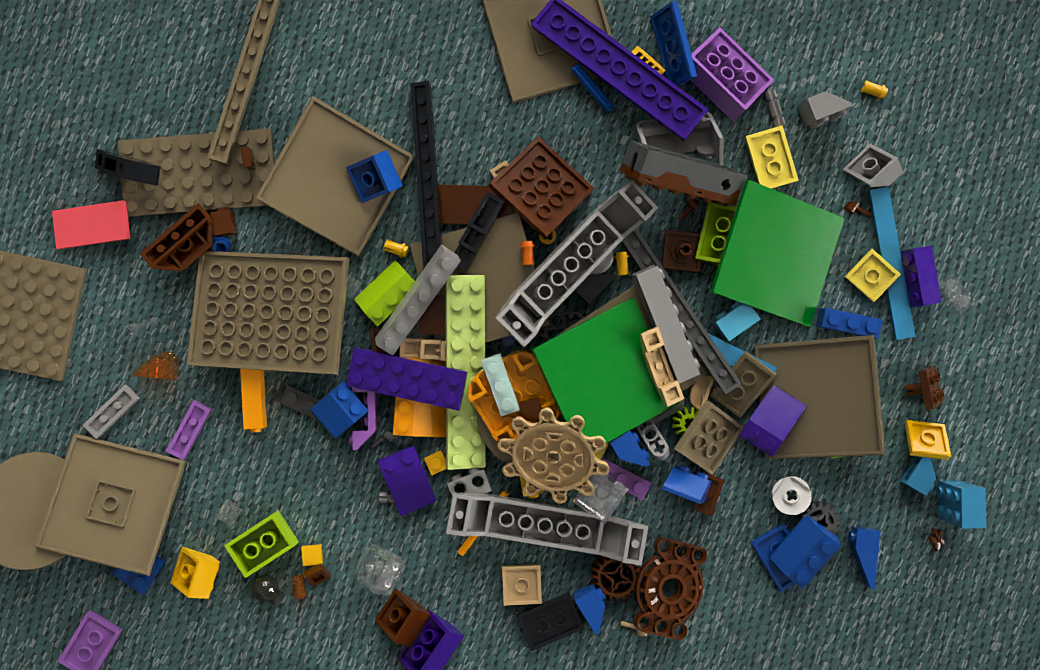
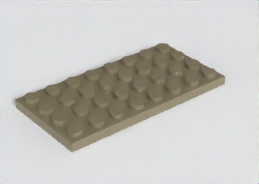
[118,128,275,217]

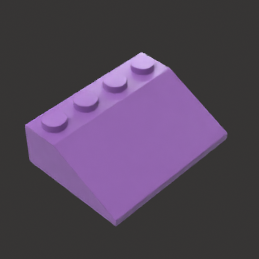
[691,28,774,122]

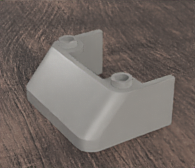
[636,112,724,166]

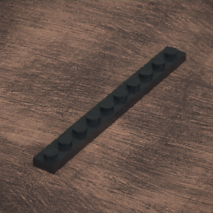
[410,81,442,270]

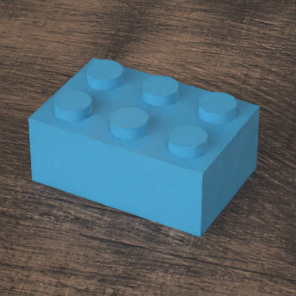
[936,481,986,529]

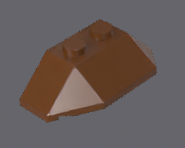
[140,203,212,271]

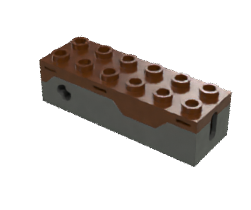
[620,140,746,207]

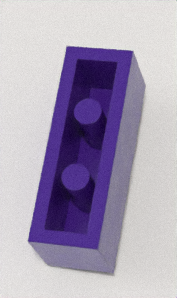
[900,246,942,308]

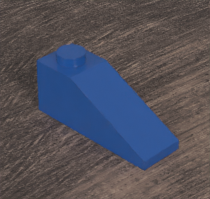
[848,526,881,589]

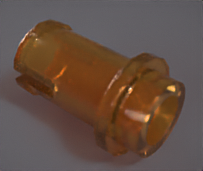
[291,574,308,599]

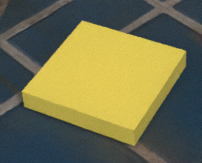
[845,249,901,303]

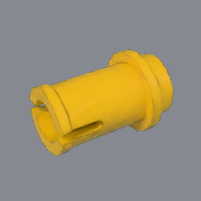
[861,80,888,100]
[383,239,409,258]
[614,252,629,275]

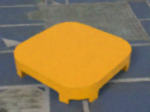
[468,350,560,441]

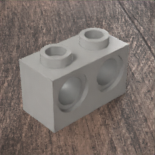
[447,468,492,496]

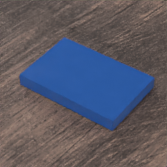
[750,523,795,592]

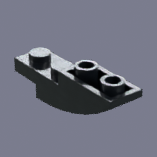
[94,149,161,186]

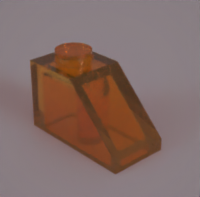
[133,351,179,380]

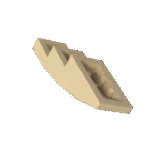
[398,338,446,361]

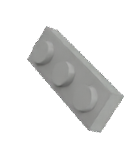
[83,385,140,439]

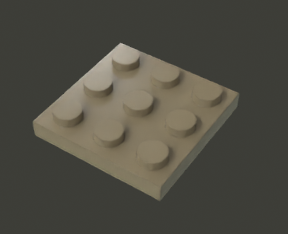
[674,400,744,475]

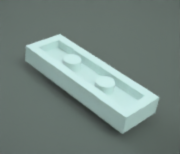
[481,353,520,416]

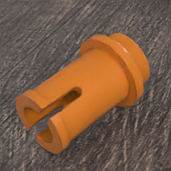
[519,241,535,265]

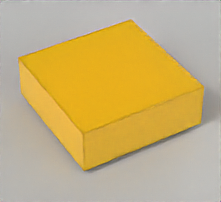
[301,544,323,566]

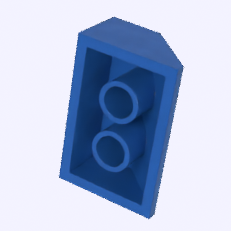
[770,514,841,589]

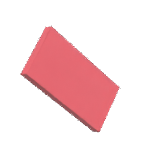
[52,200,131,249]

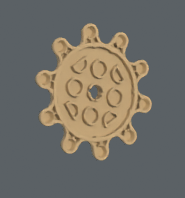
[497,408,609,504]

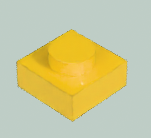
[424,450,447,475]

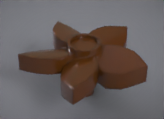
[929,528,945,551]

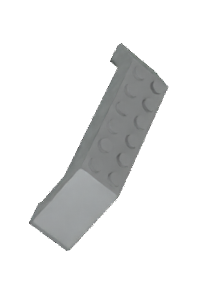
[495,180,658,347]
[446,493,648,566]

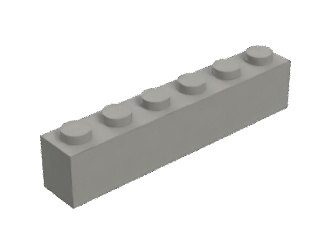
[375,244,461,355]
[631,265,700,384]

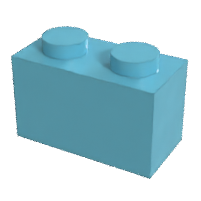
[713,302,760,341]

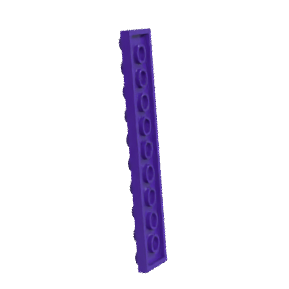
[531,0,709,141]

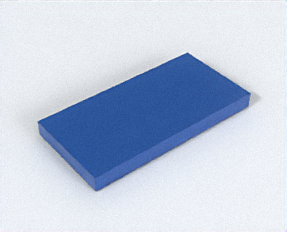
[650,1,697,87]

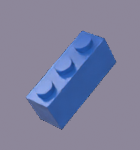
[816,308,882,339]

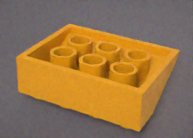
[393,357,446,437]

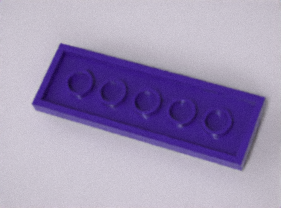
[346,347,468,411]

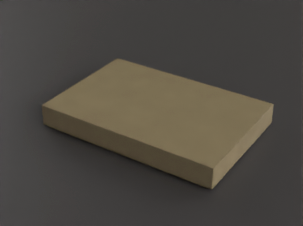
[710,351,777,418]

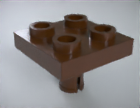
[661,230,701,273]
[905,366,944,410]

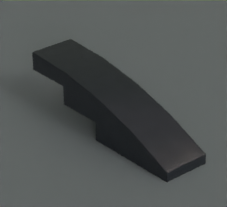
[454,192,504,272]

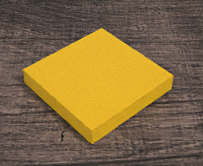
[905,420,951,460]

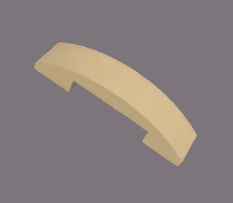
[640,326,684,407]

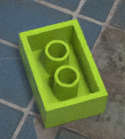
[224,510,299,578]

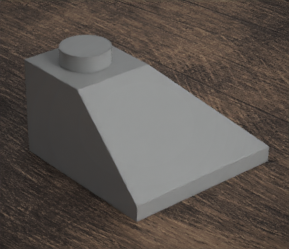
[843,143,903,187]

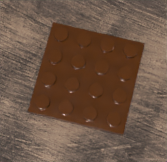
[488,136,594,239]

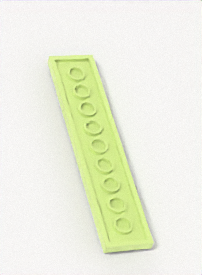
[445,275,486,470]

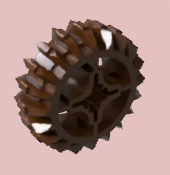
[590,555,641,602]

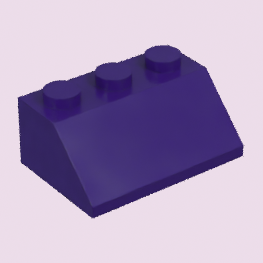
[397,610,464,670]

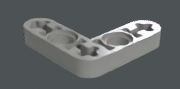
[636,400,684,460]

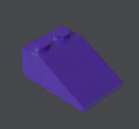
[739,385,807,457]
[378,446,437,516]

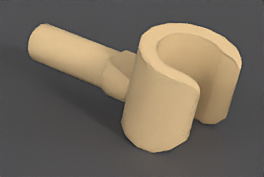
[621,621,647,636]

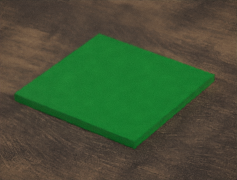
[710,180,845,327]
[531,297,680,443]

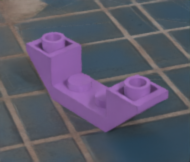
[349,386,378,450]

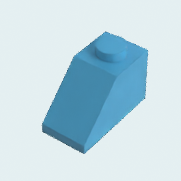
[900,456,936,496]

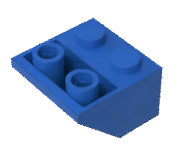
[608,430,650,467]

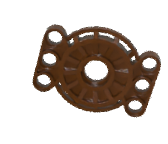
[633,537,707,640]

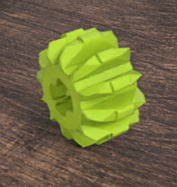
[672,407,699,436]

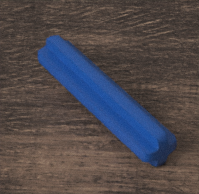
[571,64,614,112]

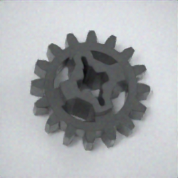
[798,501,842,536]

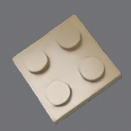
[502,564,542,606]

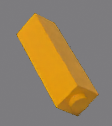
[240,369,267,433]

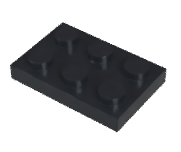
[516,592,584,651]

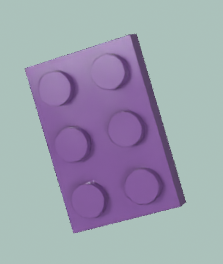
[58,610,123,670]

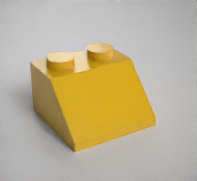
[171,547,220,599]

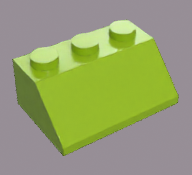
[695,203,737,266]
[354,260,415,327]

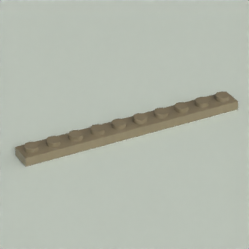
[208,0,281,165]

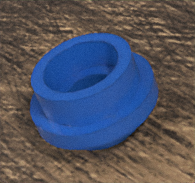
[212,236,231,252]

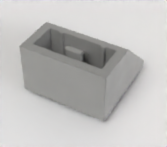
[798,91,852,129]

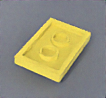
[744,125,799,189]

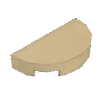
[689,376,714,411]

